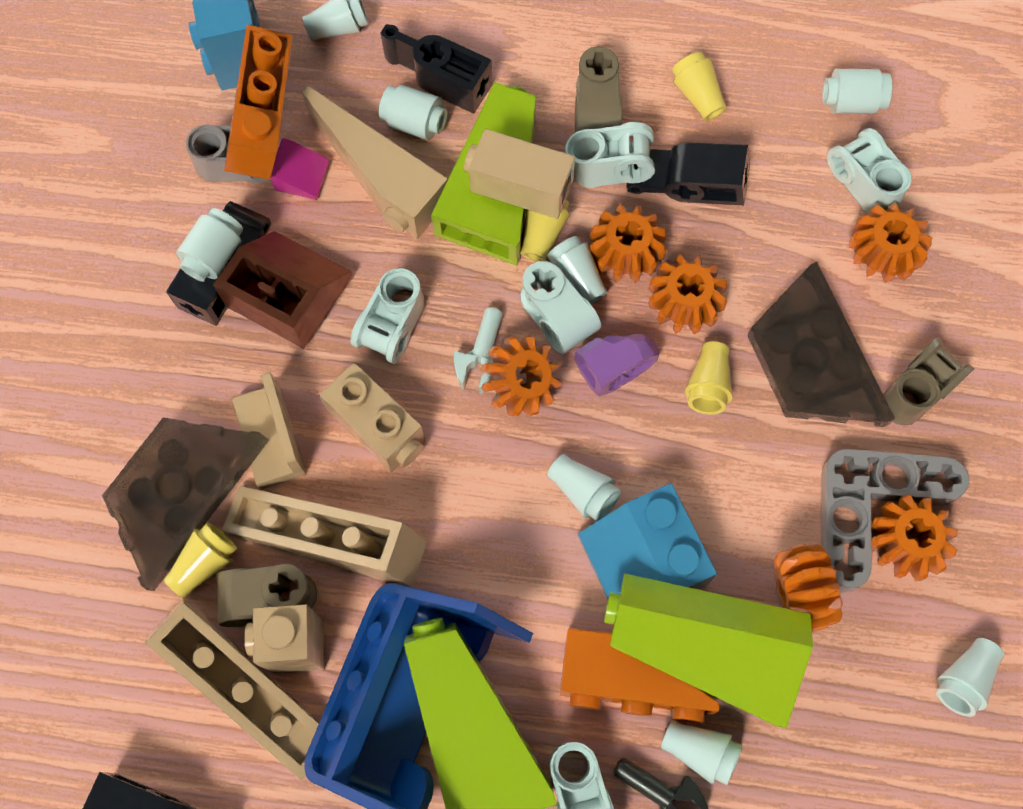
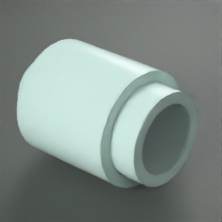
[822,69,892,114]
[379,85,447,140]
[176,208,243,282]

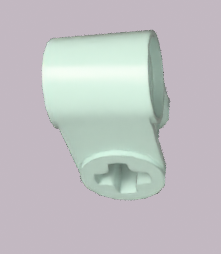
[565,122,655,188]
[827,128,912,214]
[520,261,601,355]
[350,268,425,364]
[549,742,614,809]

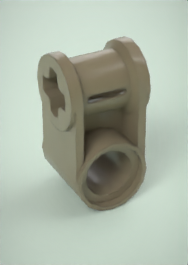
[575,46,622,133]
[881,336,975,426]
[216,564,317,627]

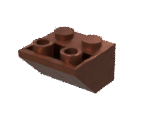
[213,231,352,349]

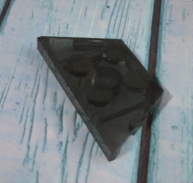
[747,262,895,427]
[102,417,269,591]

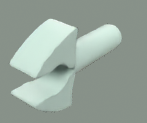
[454,307,503,394]

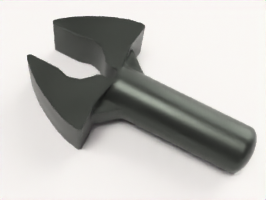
[613,758,708,809]

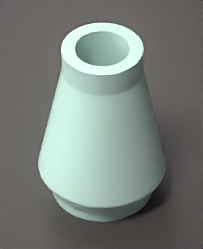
[302,0,369,41]
[547,236,608,305]
[547,454,621,521]
[936,638,1005,717]
[661,719,743,785]

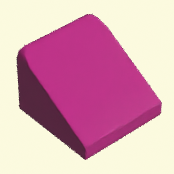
[270,138,330,200]

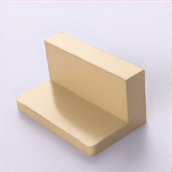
[232,372,306,490]

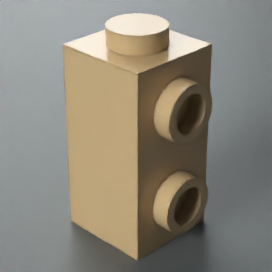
[464,129,575,219]
[319,362,425,473]
[245,604,325,674]

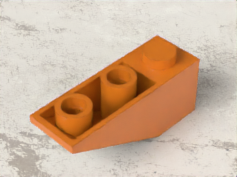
[224,25,292,180]
[560,628,719,723]

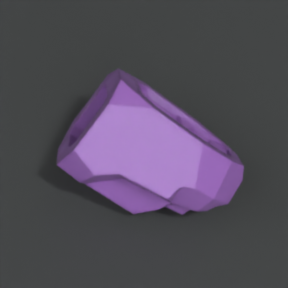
[574,333,659,396]

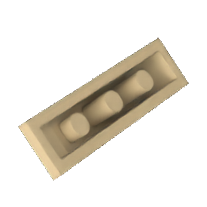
[302,85,448,239]
[222,486,427,587]
[145,598,319,780]

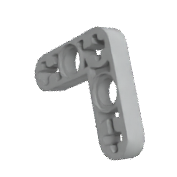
[821,449,970,593]

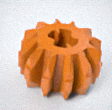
[849,202,933,283]
[590,203,667,283]
[648,254,727,335]
[480,336,563,416]
[871,495,959,581]
[773,544,843,632]

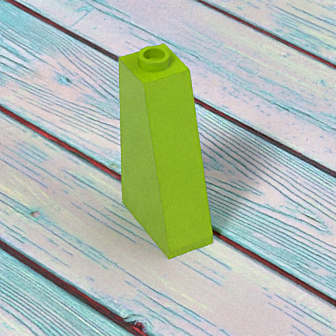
[431,82,536,266]
[604,573,813,729]
[404,618,557,809]

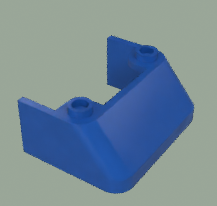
[304,583,533,809]

